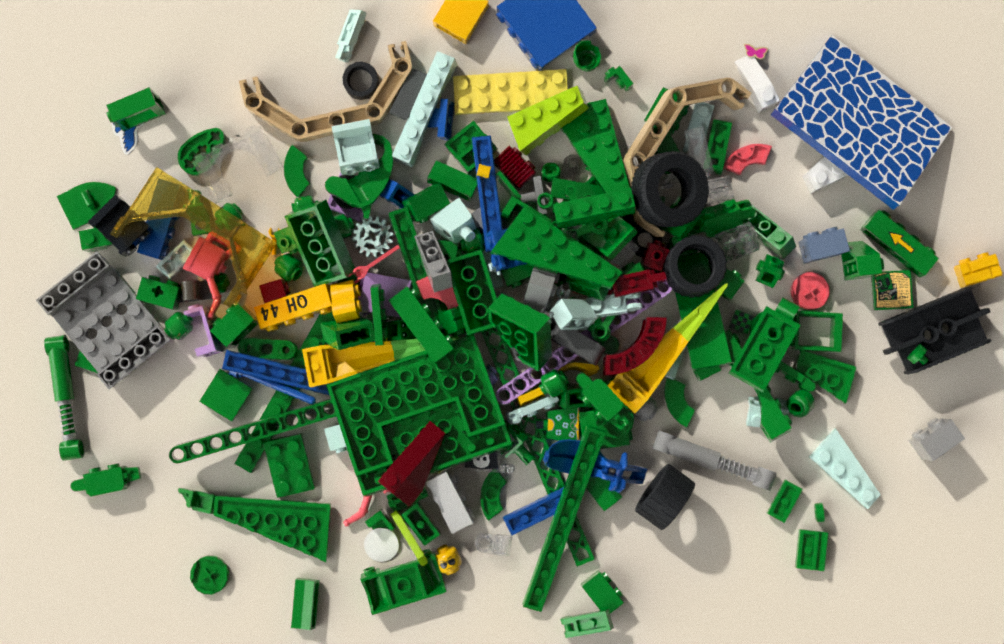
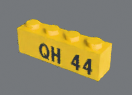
[254,284,332,332]

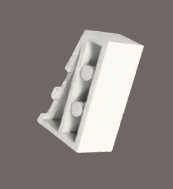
[802,157,849,193]
[426,470,475,534]

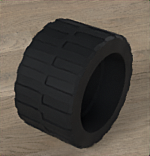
[663,235,727,298]
[635,464,695,530]

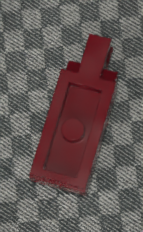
[612,269,667,298]

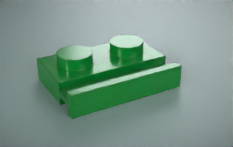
[795,529,828,571]

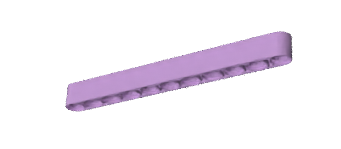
[495,281,672,404]

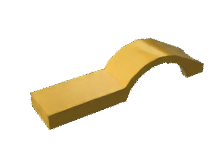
[516,362,600,407]

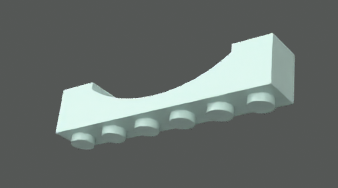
[392,51,458,168]

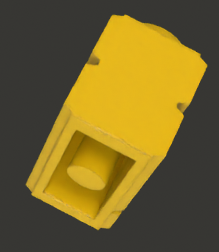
[954,252,1003,288]

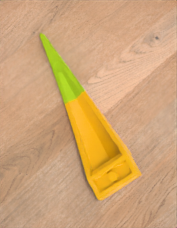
[608,283,728,413]

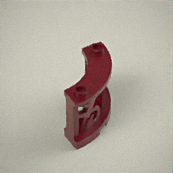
[603,317,667,376]

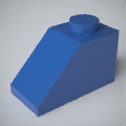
[380,180,415,209]

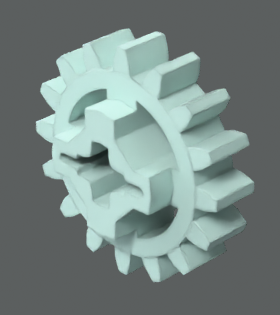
[352,216,394,258]

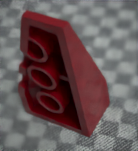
[378,421,445,507]

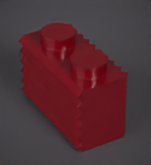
[494,145,536,191]

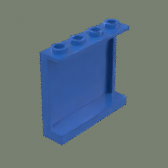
[496,0,597,71]

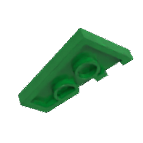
[370,284,388,346]
[794,350,857,404]

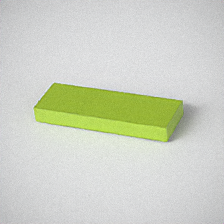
[391,511,428,566]

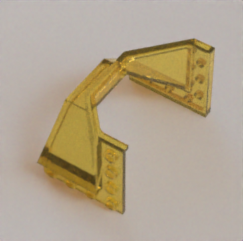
[110,167,277,308]

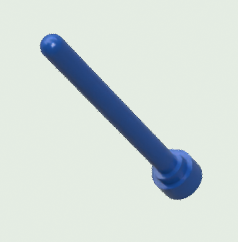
[230,371,316,405]

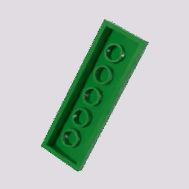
[675,252,732,372]

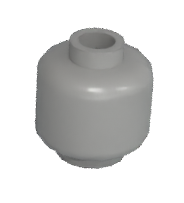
[632,397,658,421]

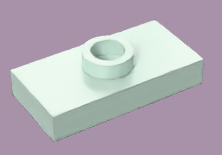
[156,240,193,280]

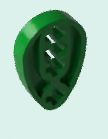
[178,128,226,176]

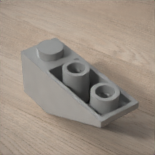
[414,231,453,293]

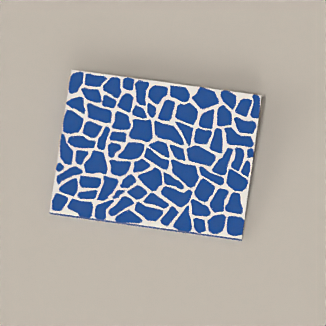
[771,35,953,210]

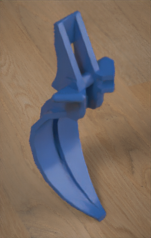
[543,439,648,493]

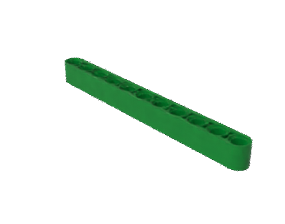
[169,399,336,464]

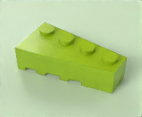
[507,86,589,156]

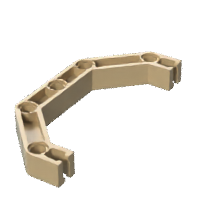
[239,41,413,142]
[623,77,751,237]

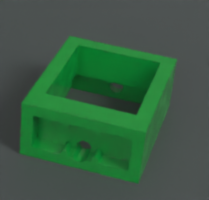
[106,87,166,131]
[790,311,843,352]

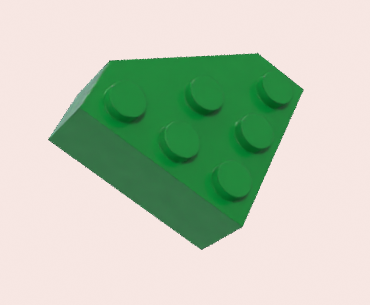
[488,294,552,371]

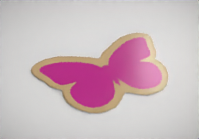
[744,44,768,59]

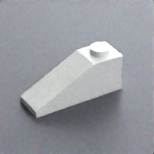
[734,56,780,113]

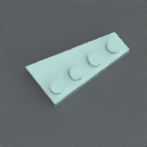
[809,428,881,509]

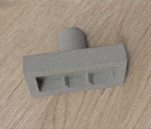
[521,176,547,216]

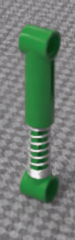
[44,335,84,461]

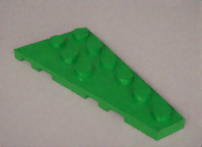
[560,99,630,193]
[491,206,622,289]
[213,495,331,562]

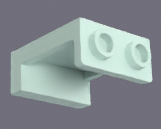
[331,119,379,175]

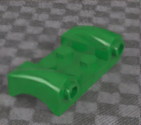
[360,549,447,615]

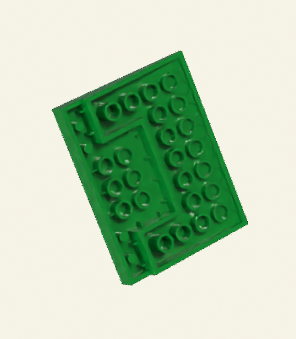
[326,334,512,497]

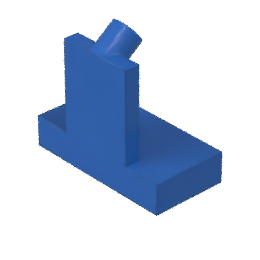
[427,99,455,141]

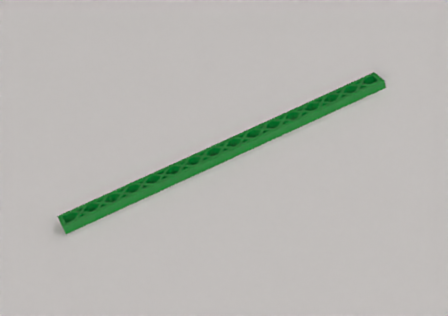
[481,327,595,567]

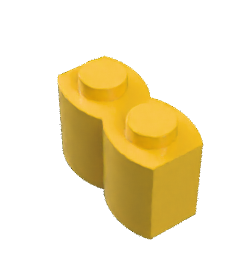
[330,280,362,323]

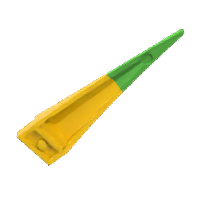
[302,336,460,387]

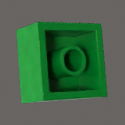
[210,303,258,348]

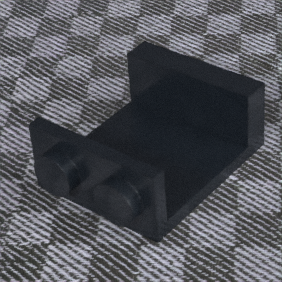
[88,194,153,257]

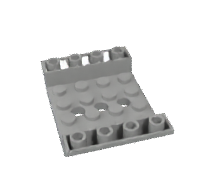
[36,251,170,390]

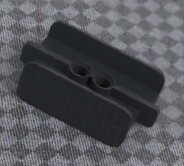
[878,286,992,375]

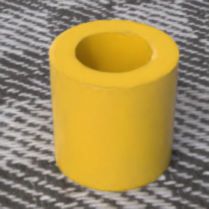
[477,164,491,178]

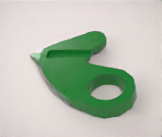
[325,134,394,219]

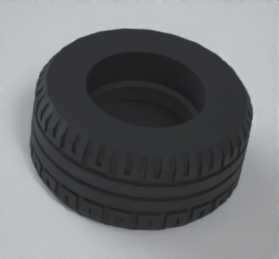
[631,151,709,227]

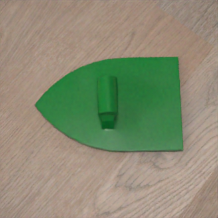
[57,182,116,230]

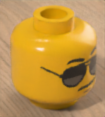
[436,544,462,575]

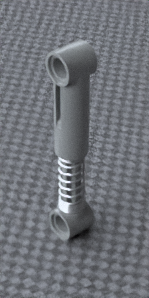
[652,431,777,491]

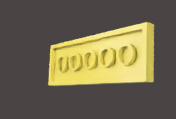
[453,69,568,115]

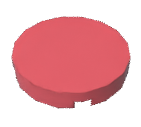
[791,272,830,310]

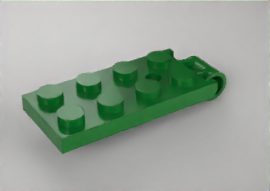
[728,297,801,393]

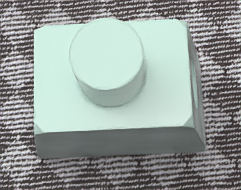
[430,198,476,243]

